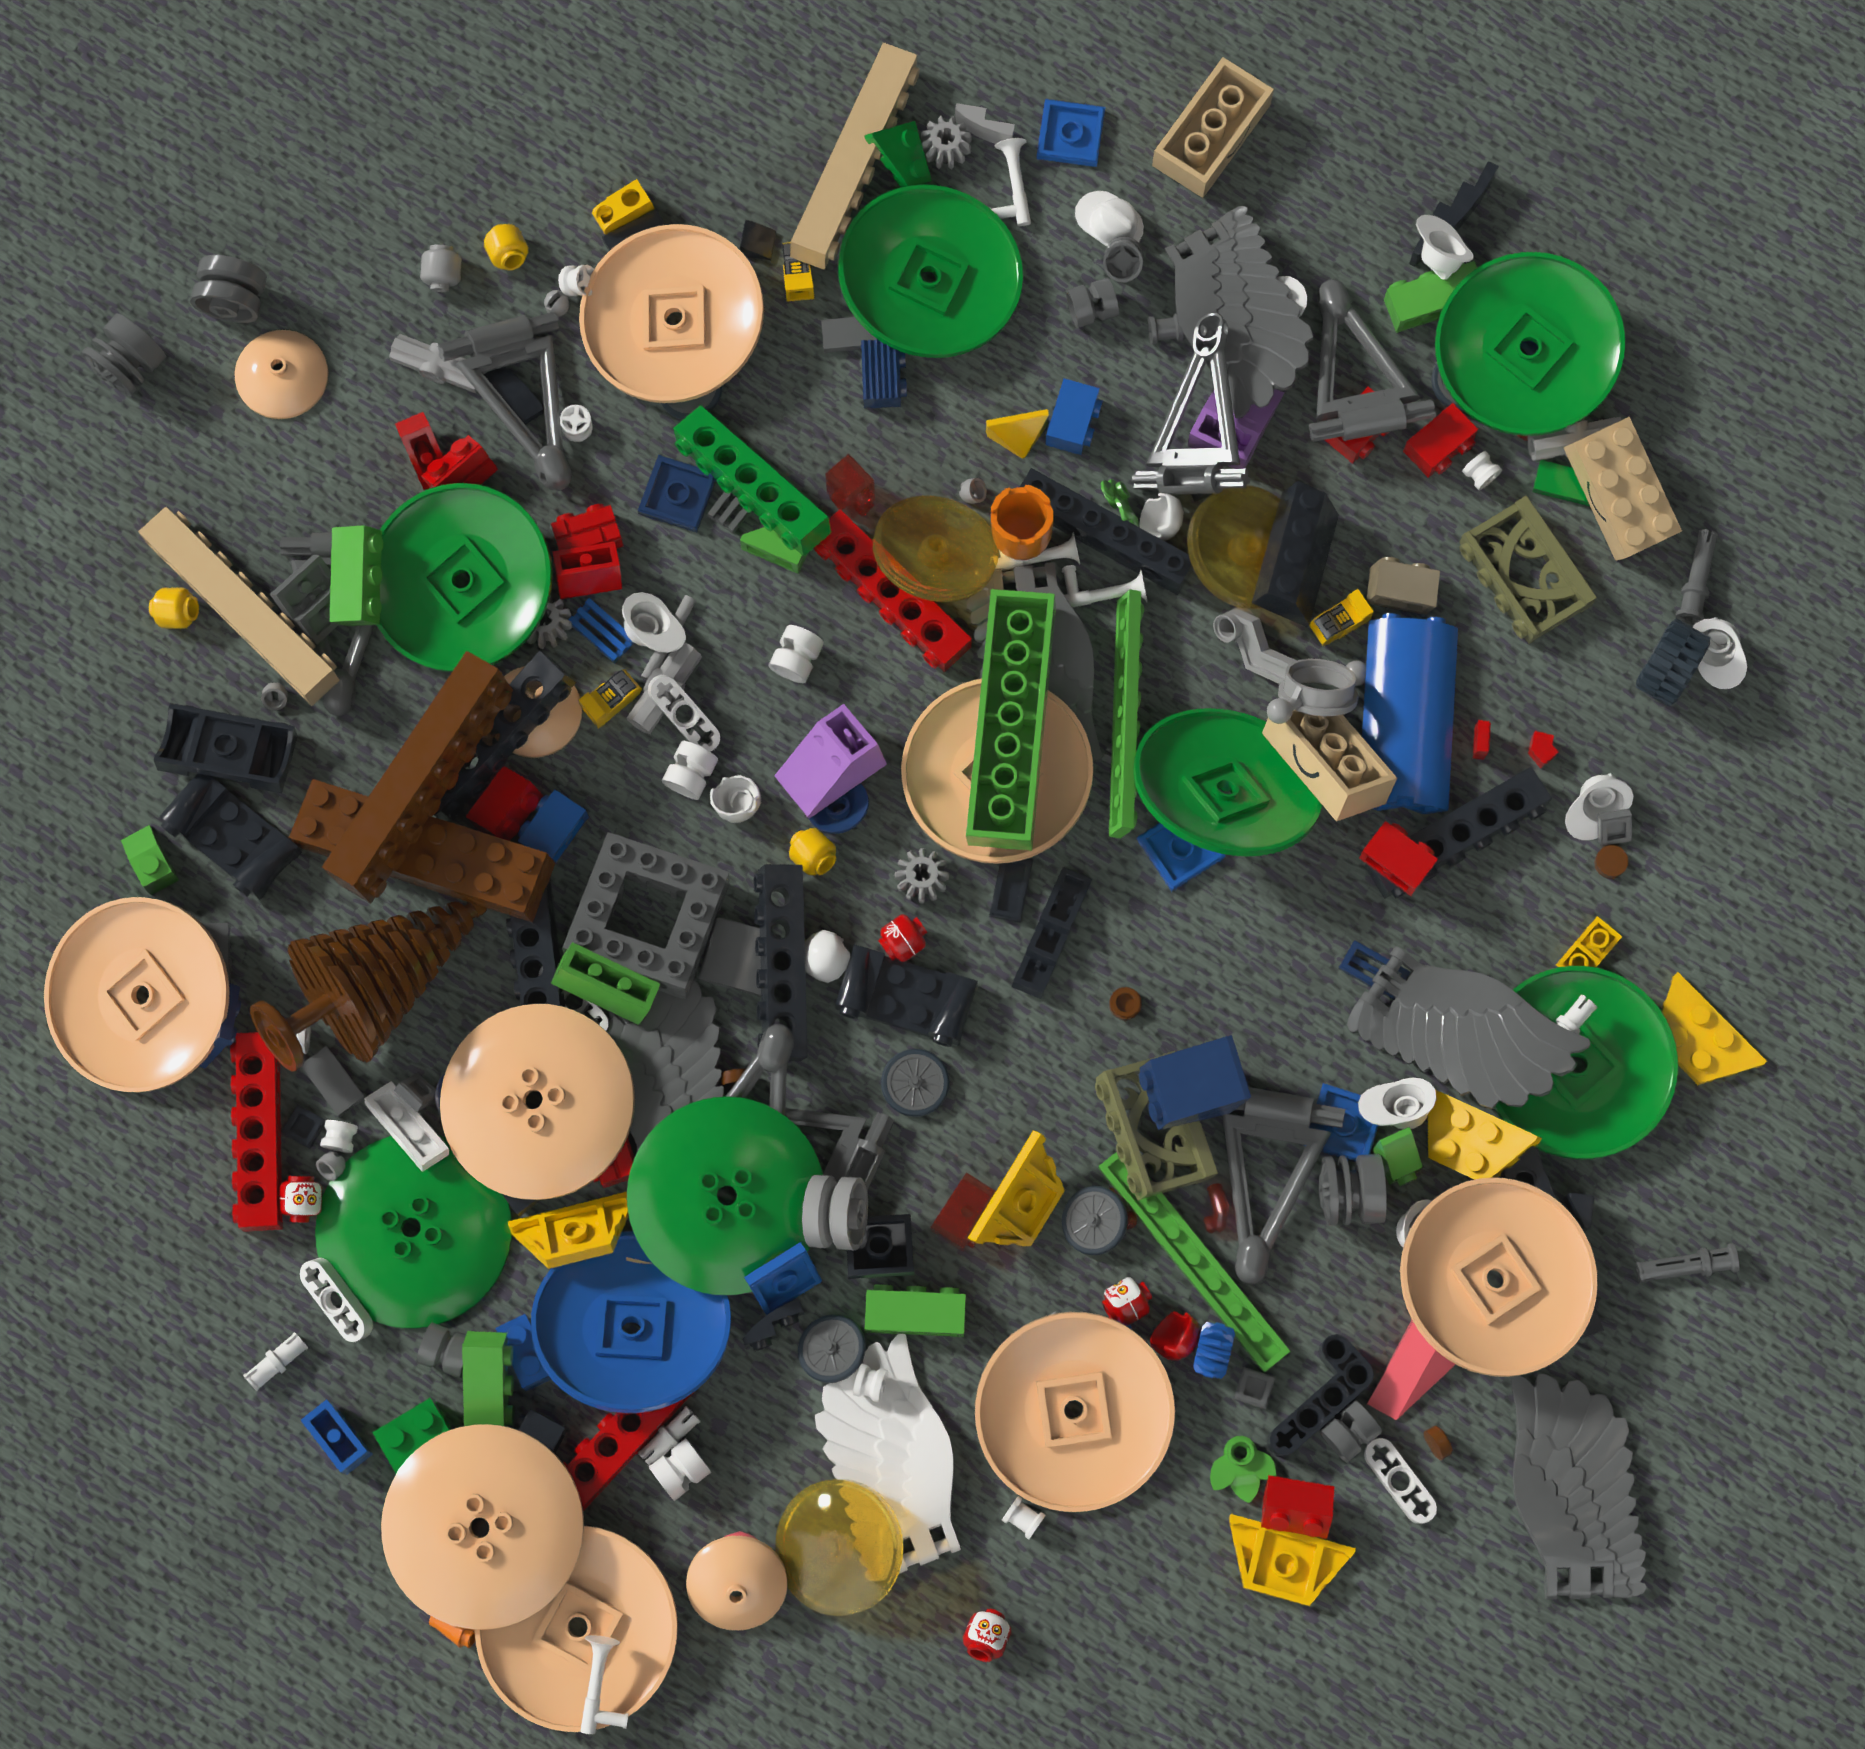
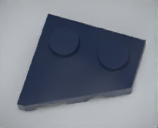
[199,983,241,1068]

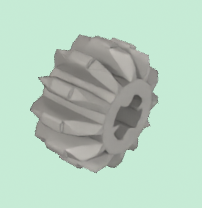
[921,115,972,170]
[527,595,572,649]
[895,848,949,904]

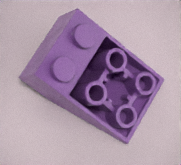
[1187,389,1284,469]
[774,704,887,819]

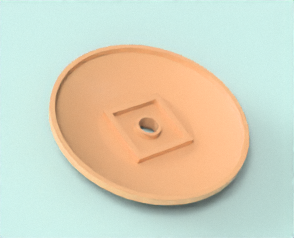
[579,224,764,403]
[901,679,1093,864]
[44,897,229,1092]
[440,1004,635,1200]
[1400,1178,1598,1377]
[975,1312,1175,1512]
[381,1424,584,1629]
[475,1526,678,1732]

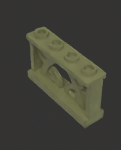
[1459,496,1597,644]
[1095,1051,1218,1201]

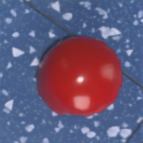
[1150,1311,1201,1361]

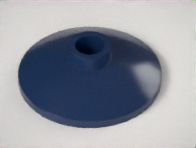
[809,783,869,834]

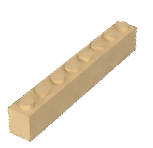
[790,43,920,270]
[138,507,340,706]

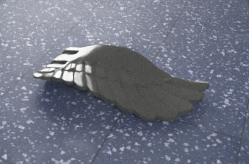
[963,562,1103,762]
[607,979,724,1152]
[1510,1374,1647,1600]

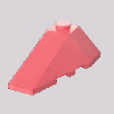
[1367,1320,1456,1420]

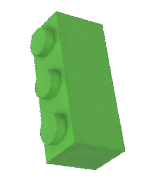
[1384,261,1477,333]
[330,525,383,626]
[551,942,660,1025]
[865,1285,966,1337]
[462,1331,514,1427]

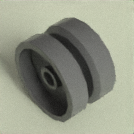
[190,255,267,323]

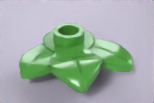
[1101,479,1140,527]
[1210,1436,1276,1503]

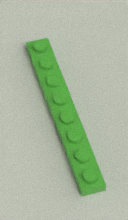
[1109,589,1144,839]
[1098,1152,1290,1373]

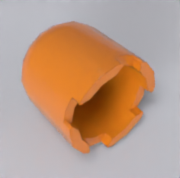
[991,485,1053,560]

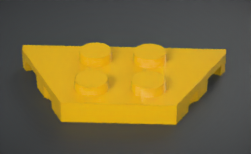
[1661,972,1767,1085]
[1428,1089,1542,1180]
[968,1131,1065,1246]
[508,1192,629,1269]
[1229,1514,1356,1606]

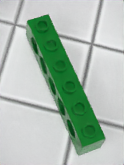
[673,405,831,556]

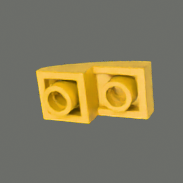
[1556,916,1622,968]

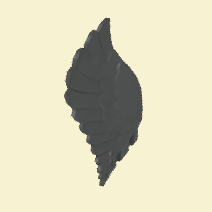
[1164,206,1313,419]
[1347,946,1590,1110]

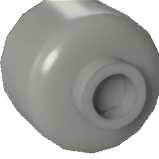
[420,245,462,292]

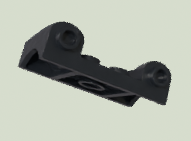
[153,703,298,794]
[160,774,302,900]
[835,944,978,1047]

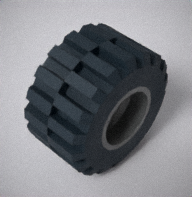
[1636,618,1710,707]

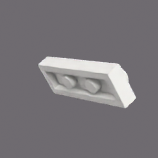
[364,1081,449,1172]

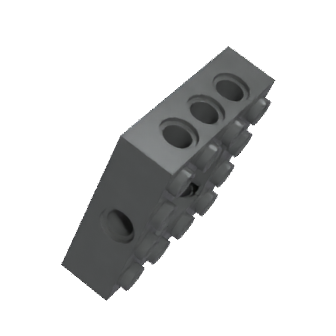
[562,832,730,1000]

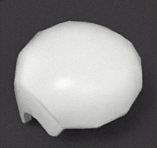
[1139,493,1184,541]
[710,775,761,823]
[805,930,850,983]

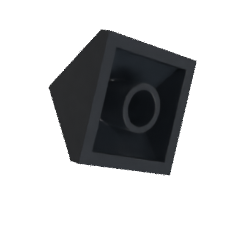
[847,1214,914,1279]

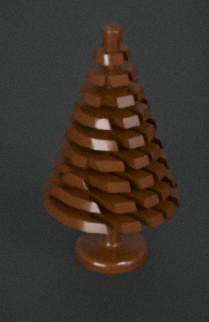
[250,901,487,1072]

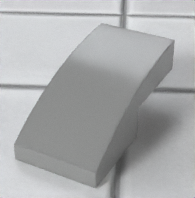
[955,103,1015,144]

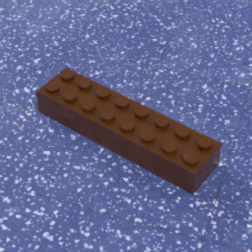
[322,651,513,904]
[289,779,556,923]

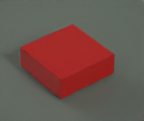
[1472,720,1491,760]

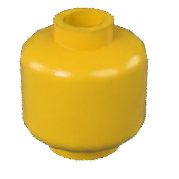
[484,224,529,270]
[149,588,199,629]
[789,828,836,876]

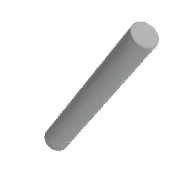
[641,595,696,681]

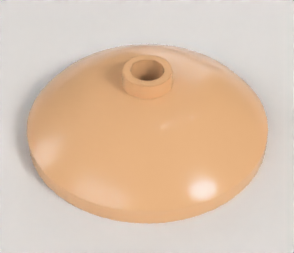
[235,330,328,419]
[494,666,582,758]
[686,1536,787,1630]

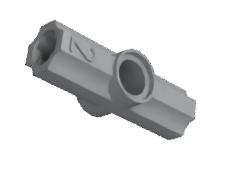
[389,334,485,393]
[1527,417,1621,461]
[627,642,702,734]

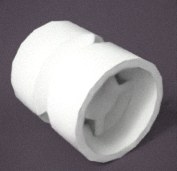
[769,625,824,684]
[662,741,718,800]
[649,1438,711,1501]

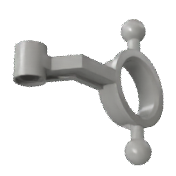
[1213,606,1366,724]

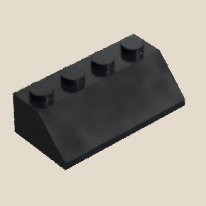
[1252,481,1339,627]

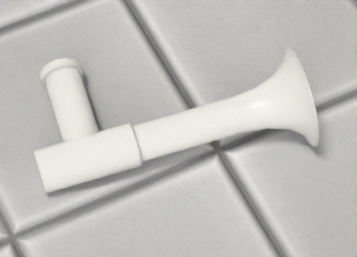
[990,138,1031,226]
[991,532,1080,572]
[1062,565,1147,608]
[580,1635,629,1734]

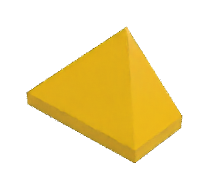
[986,409,1049,459]

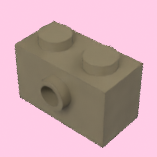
[1366,557,1440,615]

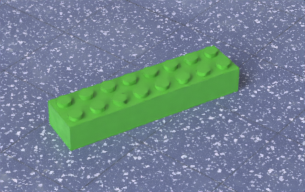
[966,589,1056,851]

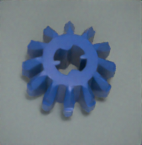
[1193,1322,1235,1379]

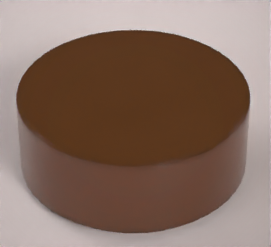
[1594,845,1628,879]
[1109,987,1142,1021]
[720,1068,746,1088]
[1423,1425,1453,1460]

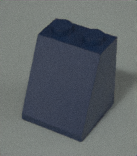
[1139,1035,1251,1130]

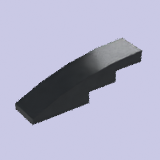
[1409,161,1499,267]
[1011,867,1092,999]

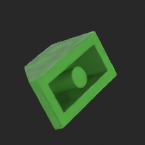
[740,527,809,574]
[121,825,179,895]
[1372,1127,1422,1187]

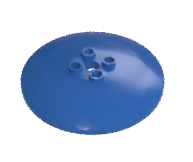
[531,1231,731,1413]

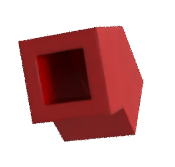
[1528,731,1559,769]

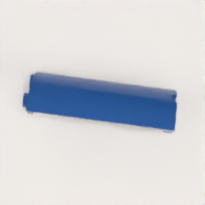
[1362,613,1458,814]

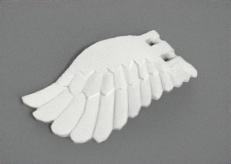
[815,1334,961,1581]

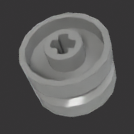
[802,1175,868,1250]

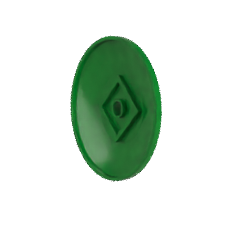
[838,185,1023,358]
[1435,252,1625,436]
[377,483,552,672]
[1133,708,1322,857]
[1494,966,1678,1160]
[627,1097,823,1295]
[315,1135,512,1329]

